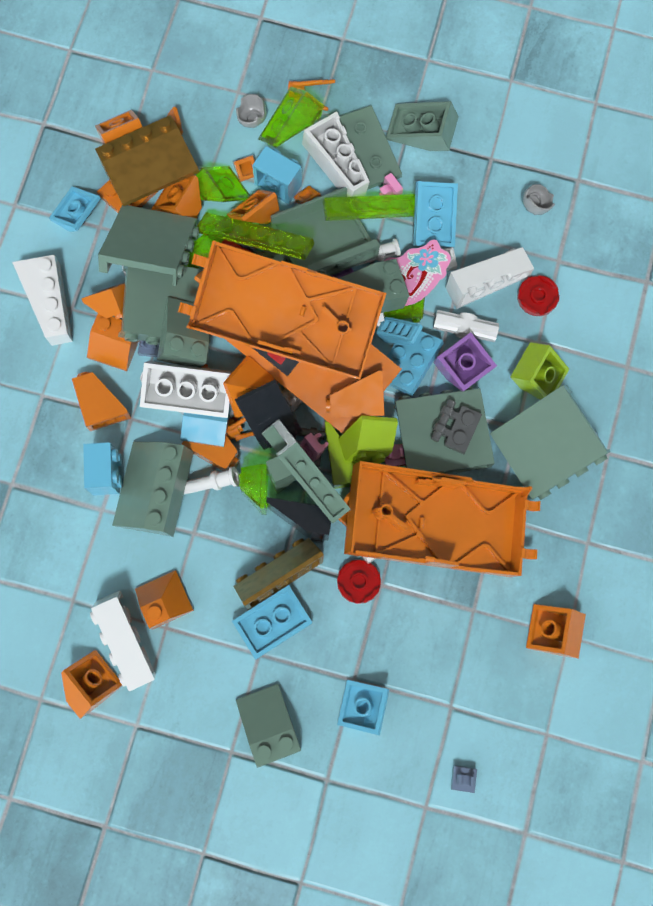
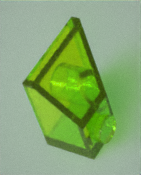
[196,166,250,202]
[237,464,268,515]

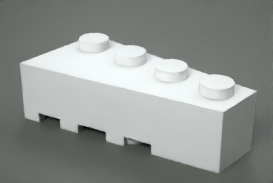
[302,111,370,204]
[446,247,534,309]
[12,255,73,346]
[90,590,156,691]

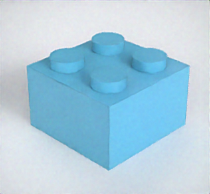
[252,146,302,204]
[83,442,123,496]

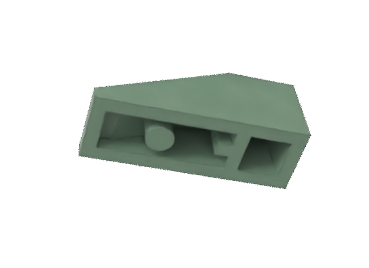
[266,456,296,494]

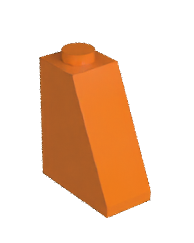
[326,370,384,418]
[72,372,131,431]
[181,436,240,471]

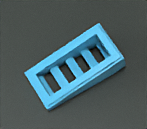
[376,317,423,344]

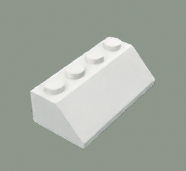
[140,361,233,418]

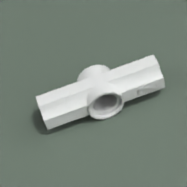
[433,310,499,342]

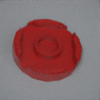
[517,275,560,316]
[337,560,381,604]

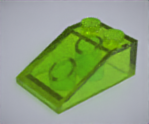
[258,87,325,148]

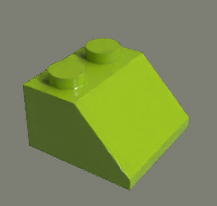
[510,342,569,400]
[339,415,398,464]

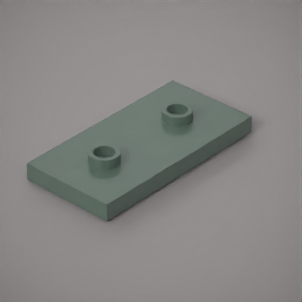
[339,105,402,190]

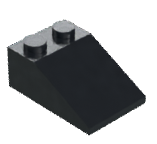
[235,380,302,450]
[266,497,331,543]

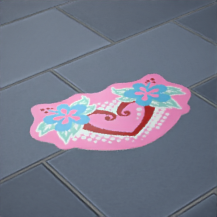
[366,240,451,306]

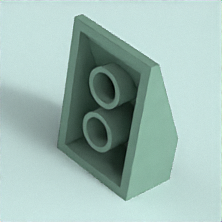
[386,101,459,151]
[338,259,410,313]
[157,297,209,367]
[236,684,301,768]

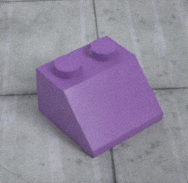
[433,332,497,392]

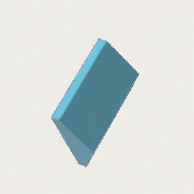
[49,186,101,232]
[180,404,231,447]
[337,680,390,735]

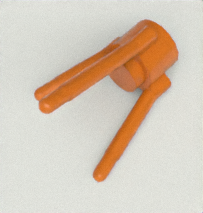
[288,79,336,111]
[226,416,254,442]

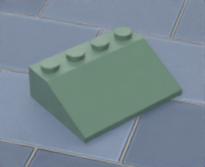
[112,442,193,537]

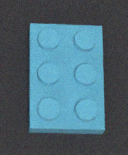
[413,181,458,247]
[387,330,444,396]
[232,585,312,660]

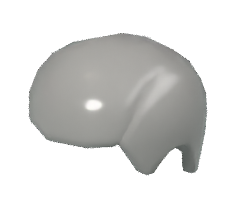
[236,94,267,128]
[523,184,555,215]

